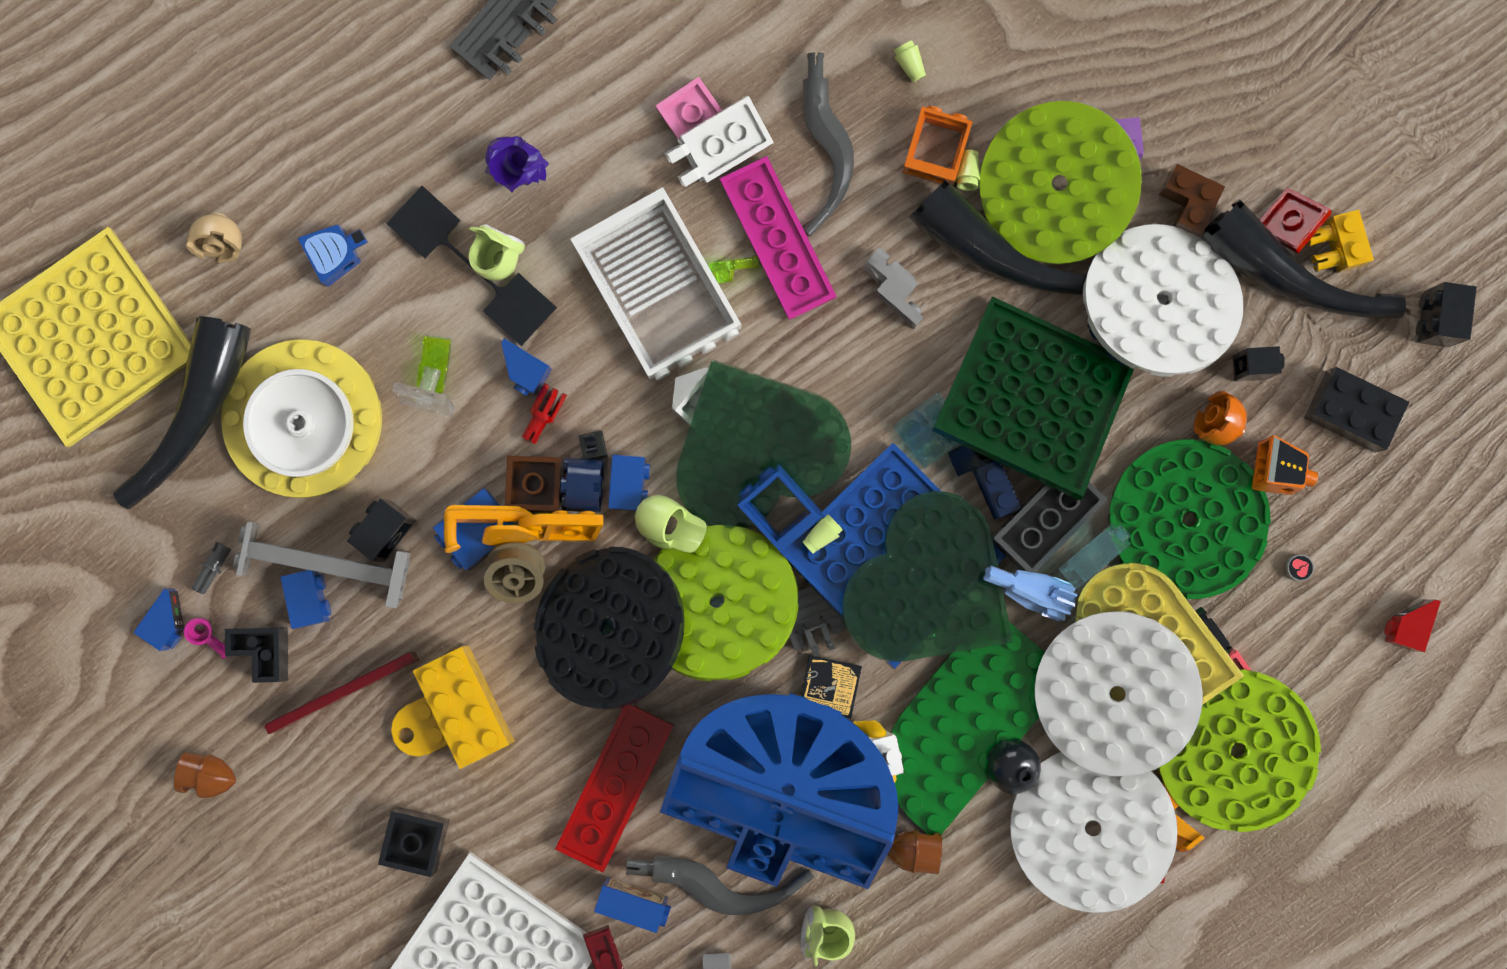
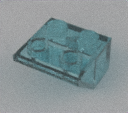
[893,392,958,469]

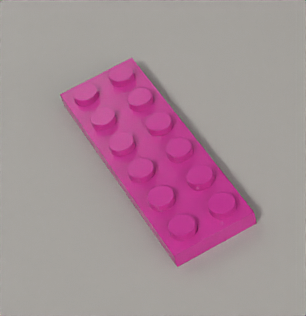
[720,156,837,321]

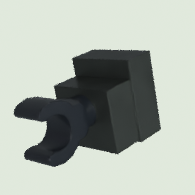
[579,431,608,459]

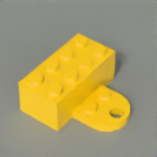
[391,645,515,769]

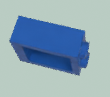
[738,464,821,552]

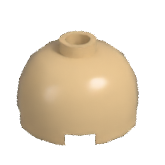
[187,213,242,263]

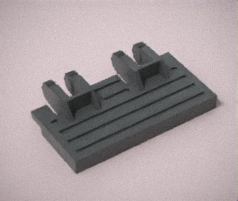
[450,0,558,81]
[789,586,851,657]

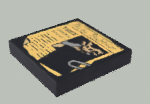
[801,655,862,719]

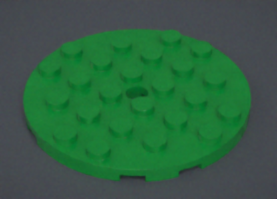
[1108,439,1271,599]

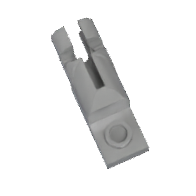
[863,247,924,329]

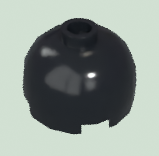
[985,738,1041,794]

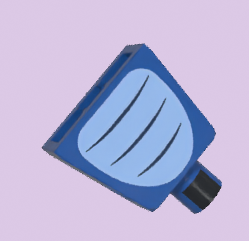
[298,225,368,287]

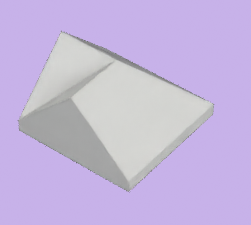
[672,367,739,438]

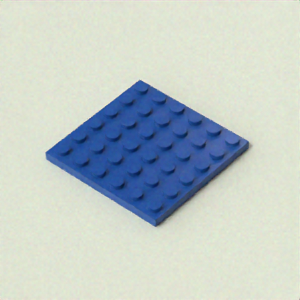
[780,443,1006,669]

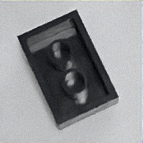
[1304,367,1410,453]

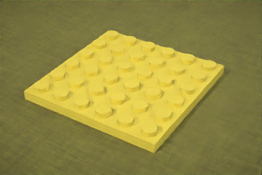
[0,227,191,447]

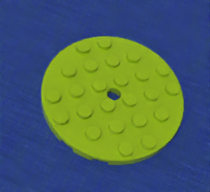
[980,101,1142,264]
[654,525,798,681]
[1158,669,1321,832]

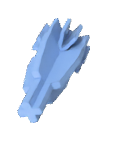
[983,566,1077,622]

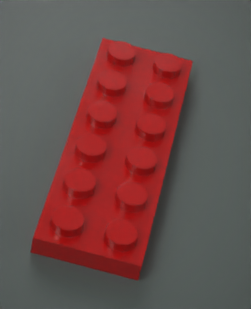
[555,704,674,873]

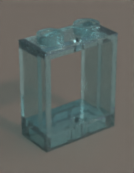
[1059,523,1131,590]

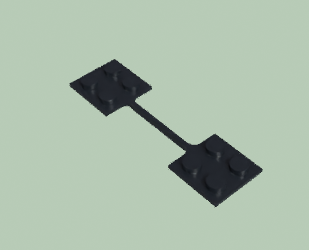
[386,186,557,346]

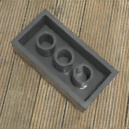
[990,482,1108,573]

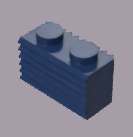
[972,461,1022,520]

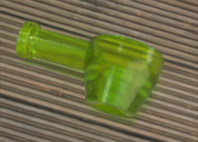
[708,255,759,283]

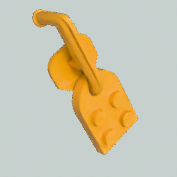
[444,505,603,553]

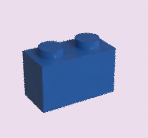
[608,455,650,511]
[280,570,332,629]

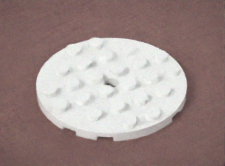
[1083,224,1243,377]
[1035,611,1203,776]
[1010,752,1177,913]

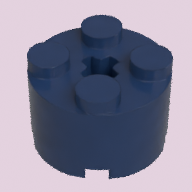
[561,457,604,512]

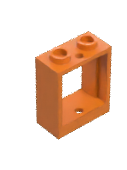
[902,106,973,185]

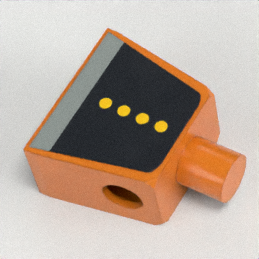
[1252,435,1318,495]

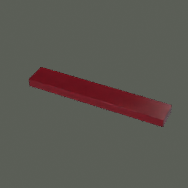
[264,652,419,735]

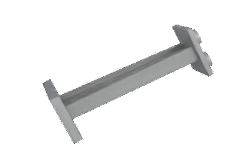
[233,522,411,608]

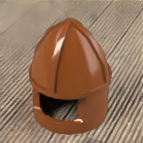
[174,752,236,798]
[887,829,942,874]

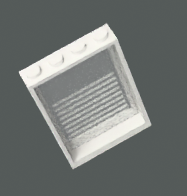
[571,187,742,380]

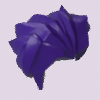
[485,136,549,193]

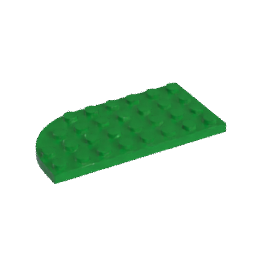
[891,607,1045,835]

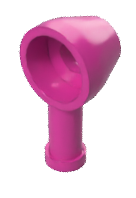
[184,617,226,659]

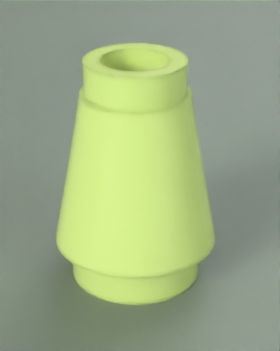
[894,40,926,82]
[955,150,980,191]
[803,514,843,554]

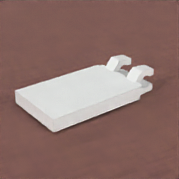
[664,96,774,187]

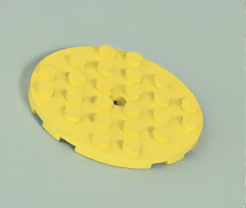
[221,340,382,498]

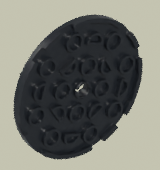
[534,546,685,710]

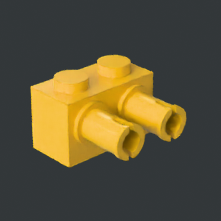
[1306,209,1374,273]

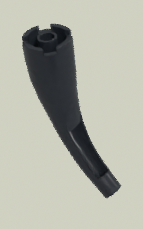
[909,179,1088,295]
[1200,199,1406,318]
[113,316,251,509]

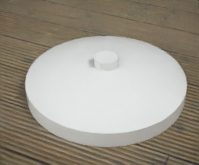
[243,369,354,477]

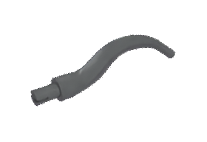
[803,52,854,237]
[626,855,815,915]

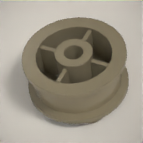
[484,542,545,604]

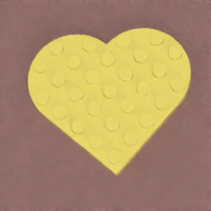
[1075,563,1244,705]

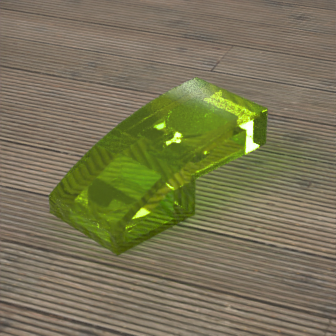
[416,335,452,394]

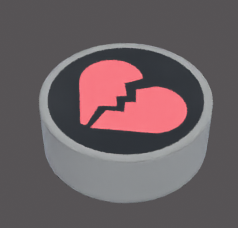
[1285,554,1314,581]

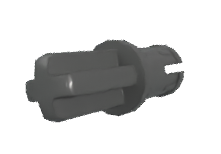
[192,542,232,594]

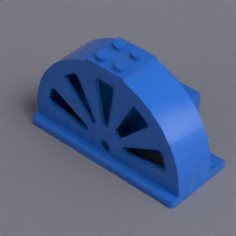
[660,693,898,889]

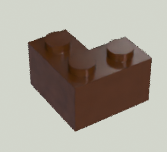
[1158,164,1225,237]

